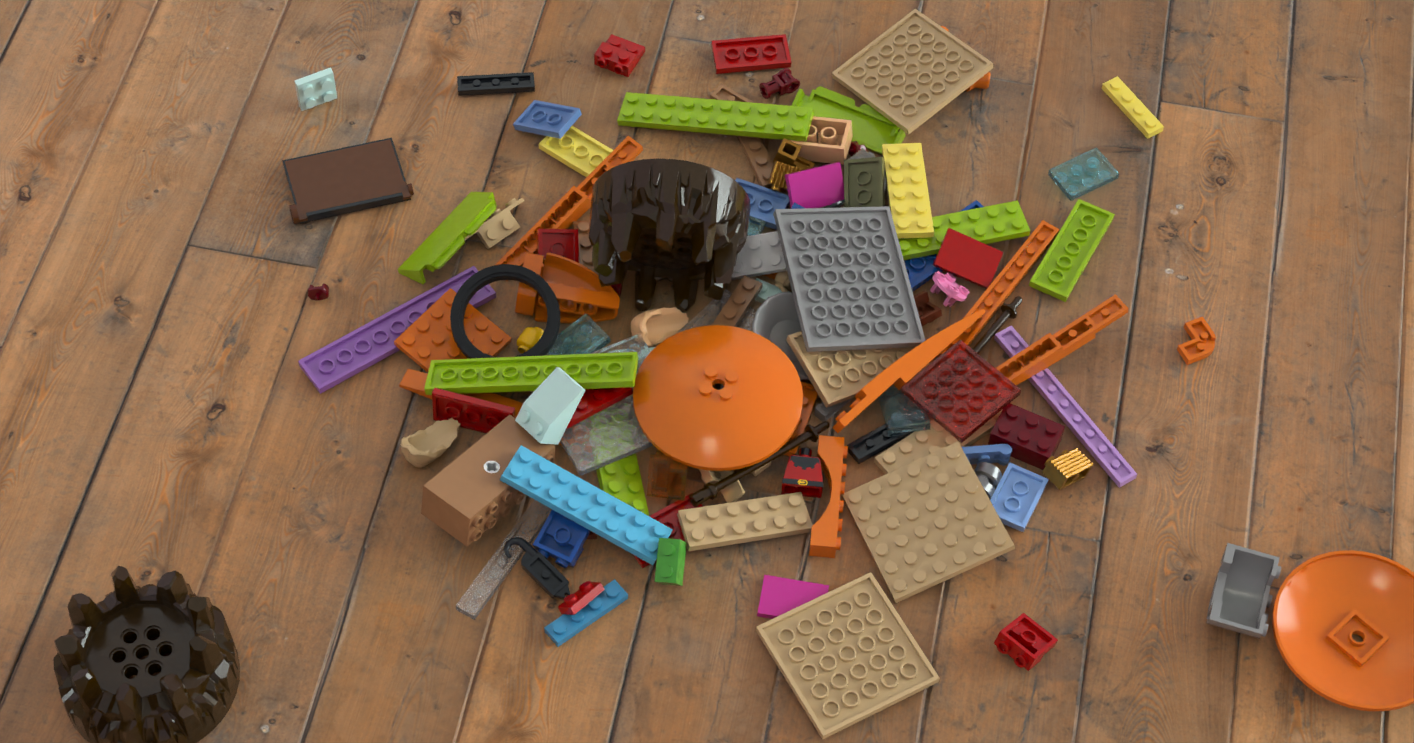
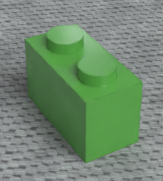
[655,538,687,586]

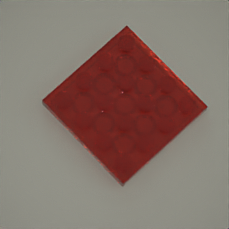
[901,339,1021,443]

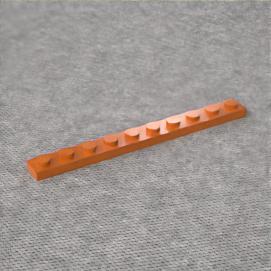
[937,220,1060,365]

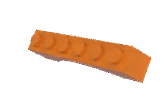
[809,435,848,558]

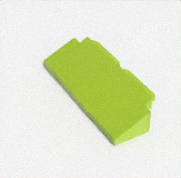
[791,86,906,155]
[398,192,497,285]

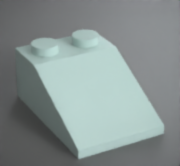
[515,367,585,445]

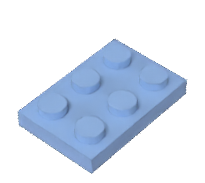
[990,462,1049,532]

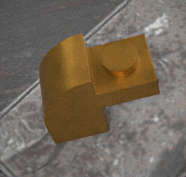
[773,138,815,170]

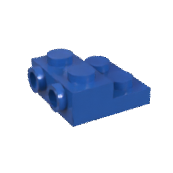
[533,510,591,568]

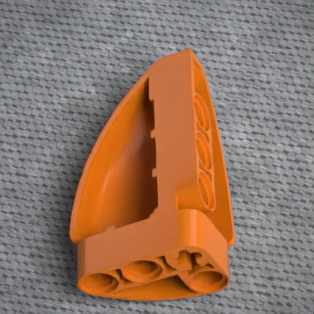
[515,252,620,324]

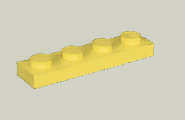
[1101,76,1164,139]

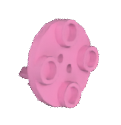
[930,271,969,307]

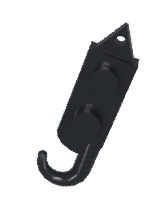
[504,537,570,599]

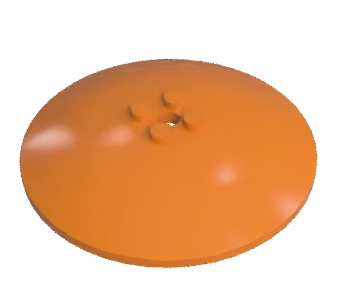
[633,325,803,471]
[1272,550,1414,711]

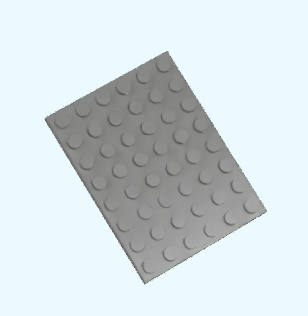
[773,206,926,352]

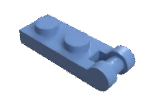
[962,444,1012,466]

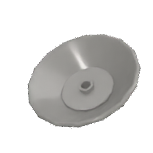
[752,292,809,379]

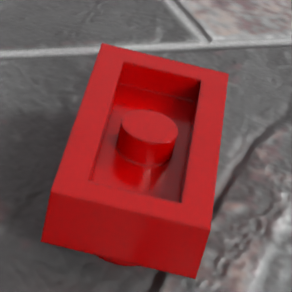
[558,581,605,615]

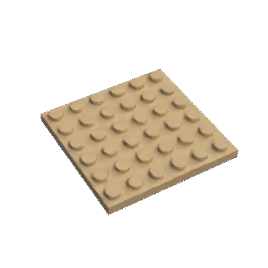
[832,9,993,134]
[842,442,1015,603]
[756,572,940,740]

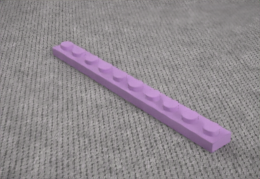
[994,325,1137,488]

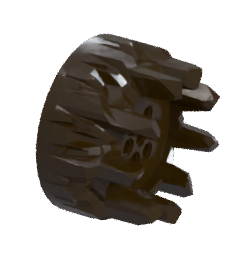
[589,158,751,313]
[53,566,240,743]

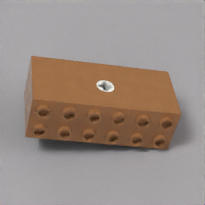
[421,415,555,546]

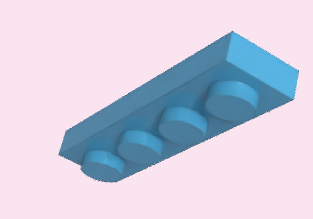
[544,579,628,647]

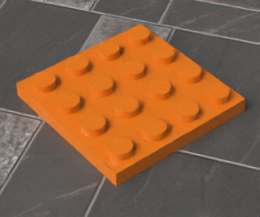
[394,288,512,373]

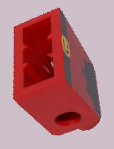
[781,448,823,498]

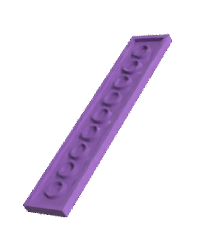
[298,266,496,394]

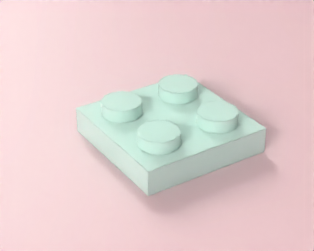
[294,67,337,111]

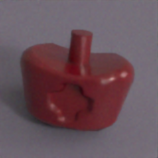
[848,141,867,156]
[308,284,329,300]

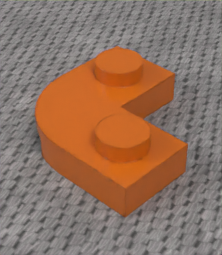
[1177,316,1216,365]

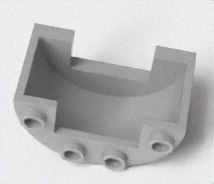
[1206,543,1281,639]

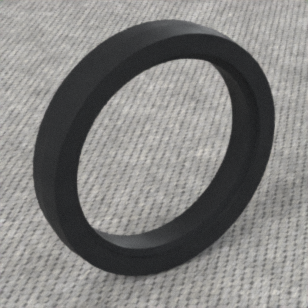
[450,264,560,359]

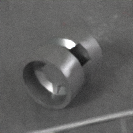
[974,462,1002,499]

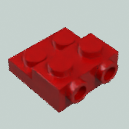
[594,34,645,77]
[994,613,1058,671]

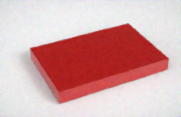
[933,228,1003,289]

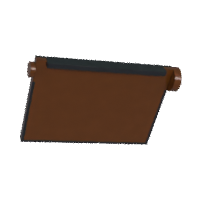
[282,138,414,225]

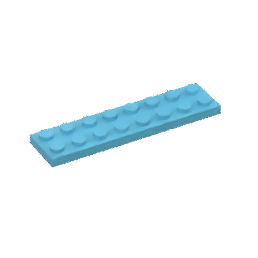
[500,445,673,565]

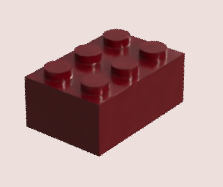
[988,402,1065,470]

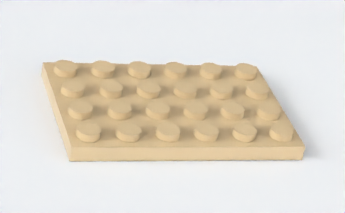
[786,331,931,408]

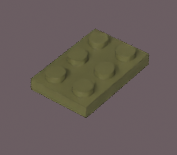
[844,157,885,207]

